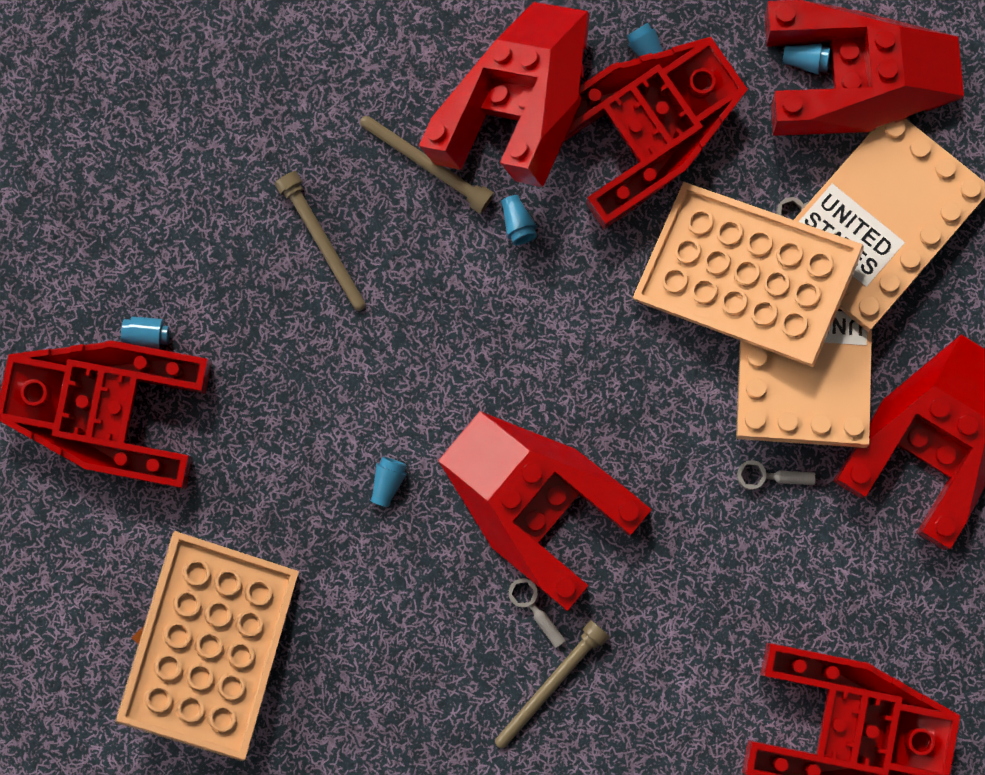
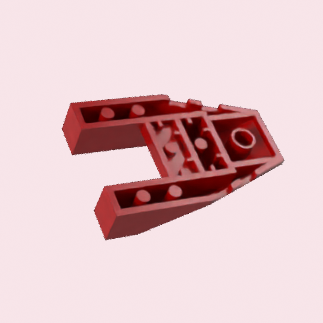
[764,0,964,136]
[419,2,590,187]
[563,37,748,230]
[833,334,985,550]
[0,340,212,489]
[438,411,652,611]
[742,643,960,775]

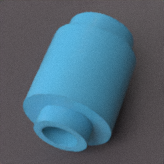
[121,316,170,350]

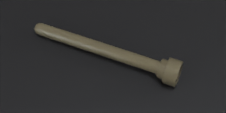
[360,116,495,214]
[274,171,366,311]
[495,620,610,748]

